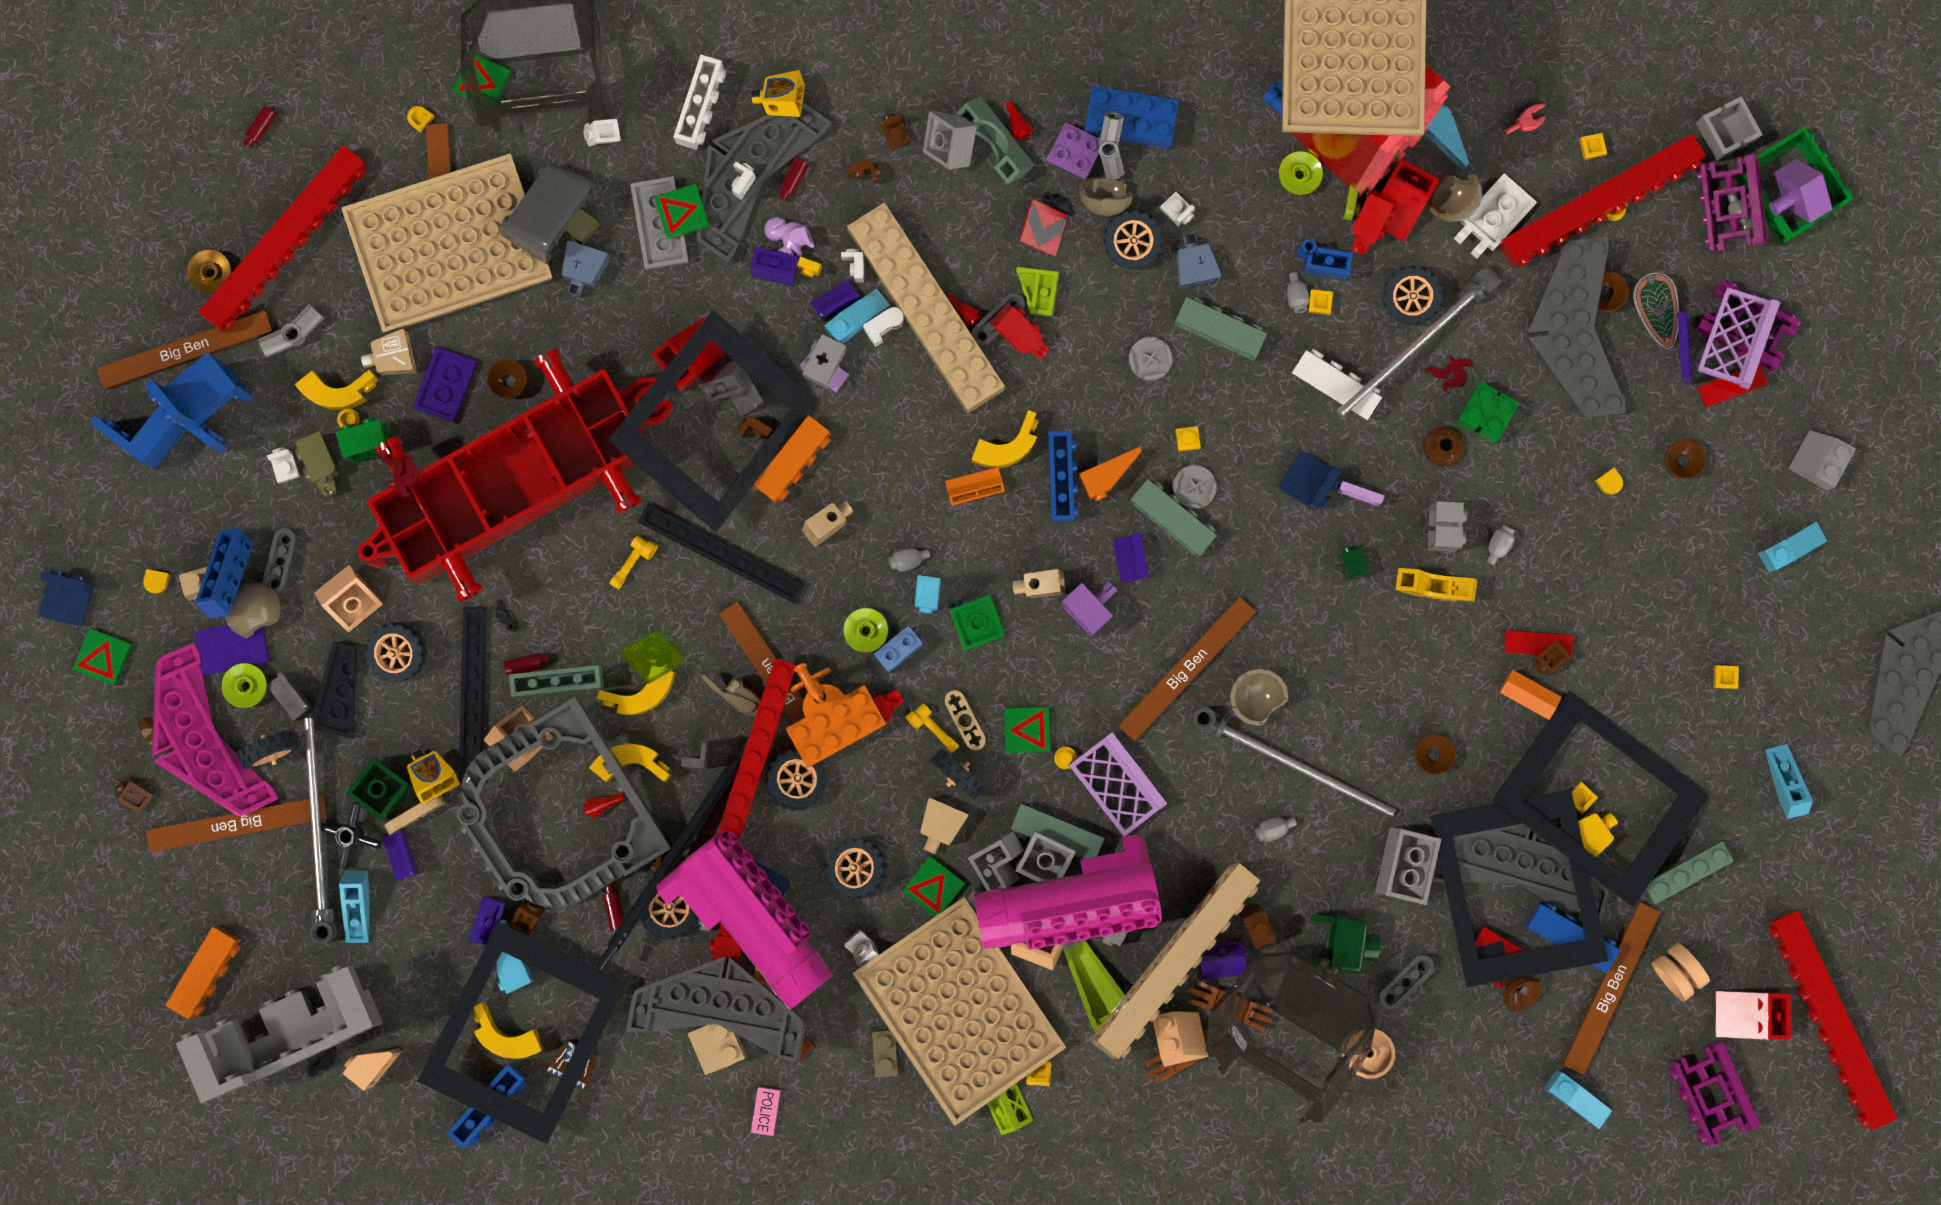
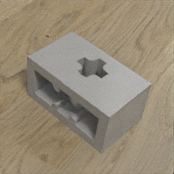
[801,334,847,389]

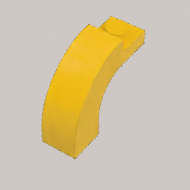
[295,370,379,411]
[972,410,1039,468]
[1396,568,1477,602]
[597,666,676,715]
[589,744,672,782]
[473,1002,545,1059]

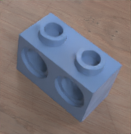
[874,626,923,673]

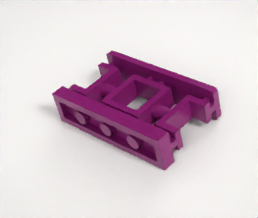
[1698,154,1768,253]
[1693,281,1801,372]
[1668,1040,1760,1148]

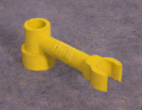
[609,535,658,590]
[905,703,959,753]

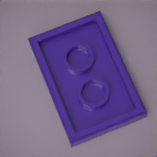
[1678,312,1692,385]
[413,346,478,423]
[194,625,270,676]

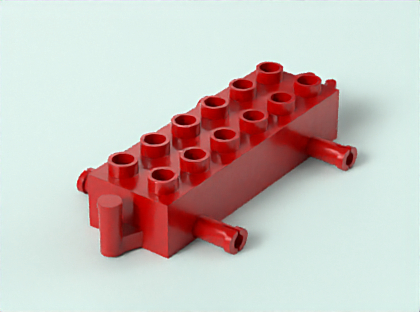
[357,349,673,602]

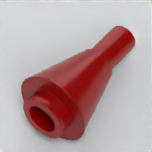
[1005,101,1034,140]
[946,293,981,328]
[582,793,625,819]

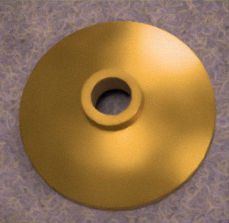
[187,250,231,294]

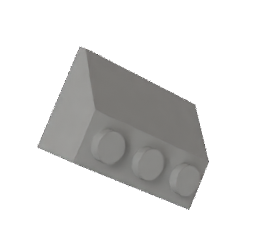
[1375,827,1441,905]

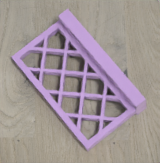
[1697,287,1780,389]
[1069,733,1167,837]

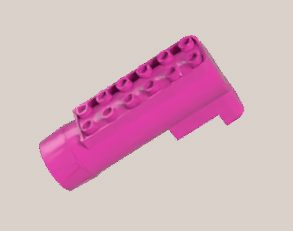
[656,830,834,1010]
[973,835,1162,950]

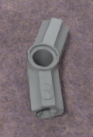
[1098,111,1125,180]
[258,304,324,358]

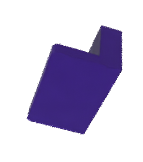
[750,247,799,286]
[811,280,860,322]
[1113,533,1148,583]
[382,831,419,881]
[468,896,505,945]
[1200,940,1246,979]

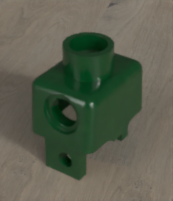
[1305,914,1381,973]

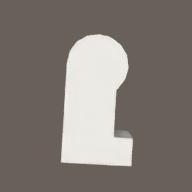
[863,307,904,347]

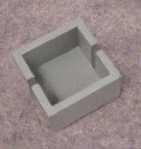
[1696,96,1763,161]
[1428,501,1467,552]

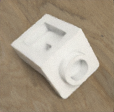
[584,119,621,146]
[732,162,756,200]
[1160,192,1195,227]
[841,249,864,282]
[267,447,301,484]
[844,930,879,968]

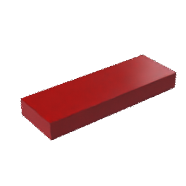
[1696,363,1768,408]
[1503,630,1573,658]

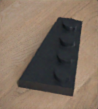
[311,641,357,739]

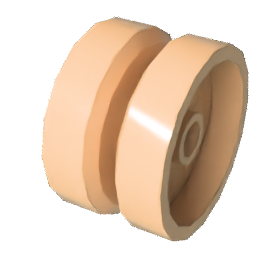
[1652,943,1710,1002]
[1341,1026,1395,1079]

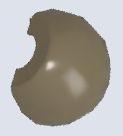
[1428,175,1482,222]
[1079,177,1133,217]
[225,582,281,638]
[1230,668,1289,726]

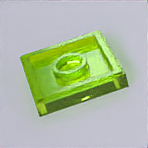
[621,630,684,684]

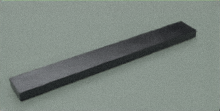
[638,503,805,604]
[458,607,487,786]

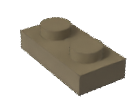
[872,1030,898,1077]

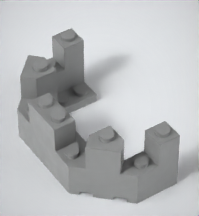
[176,964,383,1103]

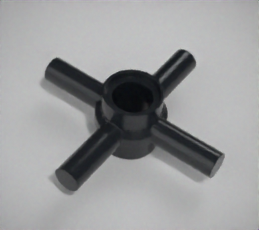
[321,802,382,869]

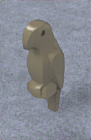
[701,673,761,717]

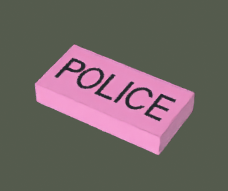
[751,1087,781,1136]

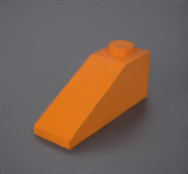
[1078,447,1142,502]

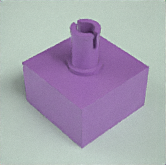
[1769,159,1832,223]
[1061,581,1117,637]

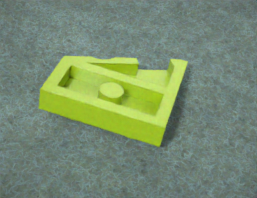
[1016,267,1059,317]

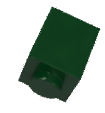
[1338,545,1370,581]

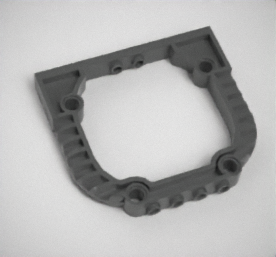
[457,693,671,908]

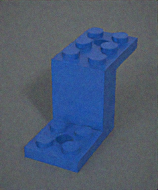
[145,352,253,430]
[89,405,228,469]

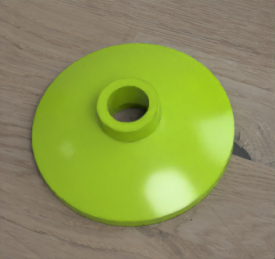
[1279,151,1323,195]
[843,608,888,653]
[222,663,267,708]

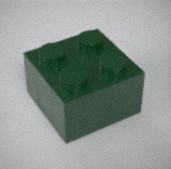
[345,757,413,821]

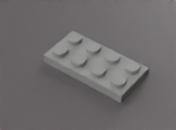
[630,176,689,271]

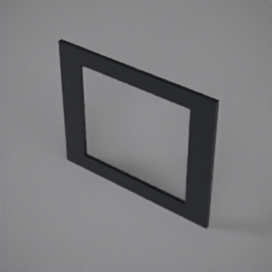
[608,310,818,532]
[1492,691,1709,907]
[1431,789,1608,988]
[417,922,626,1144]

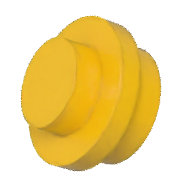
[337,409,360,427]
[1054,747,1077,769]

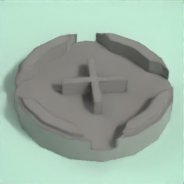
[1129,337,1172,381]
[1172,465,1217,509]

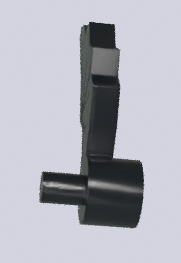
[1041,192,1074,217]
[495,599,518,632]
[308,1047,337,1077]

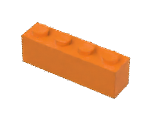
[754,415,831,503]
[165,926,241,1019]

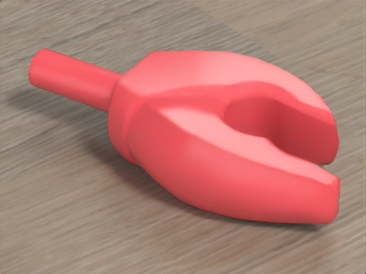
[1504,103,1545,134]

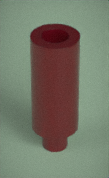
[243,106,277,148]
[778,158,809,202]
[504,653,550,676]
[602,884,624,930]

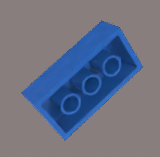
[1084,86,1179,149]

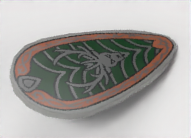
[1633,272,1679,349]

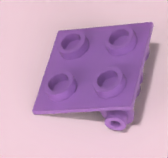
[1046,122,1099,179]

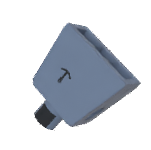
[1177,234,1221,289]
[562,240,610,297]

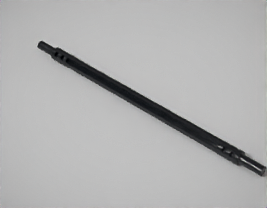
[595,739,748,971]

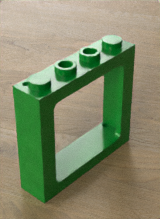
[1735,126,1853,245]

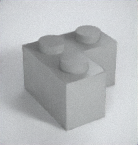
[968,832,1025,891]

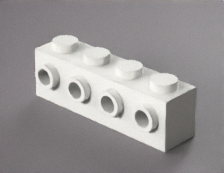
[673,55,726,150]
[1292,349,1382,420]

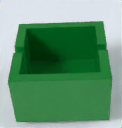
[1455,381,1519,445]
[335,418,391,464]

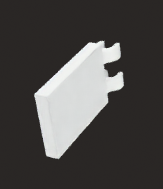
[1454,173,1537,259]

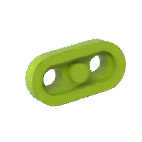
[1343,185,1360,221]

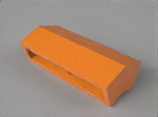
[945,467,1005,506]
[1500,670,1561,720]

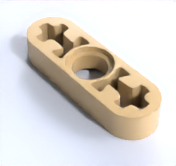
[945,690,985,751]
[384,795,446,835]

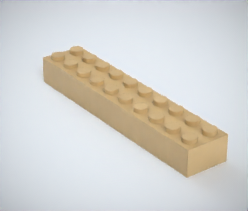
[847,203,1005,414]
[1090,863,1260,1059]

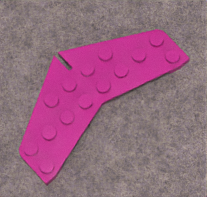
[152,643,278,816]

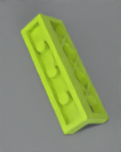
[987,1083,1033,1135]

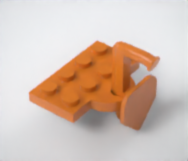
[786,663,887,768]

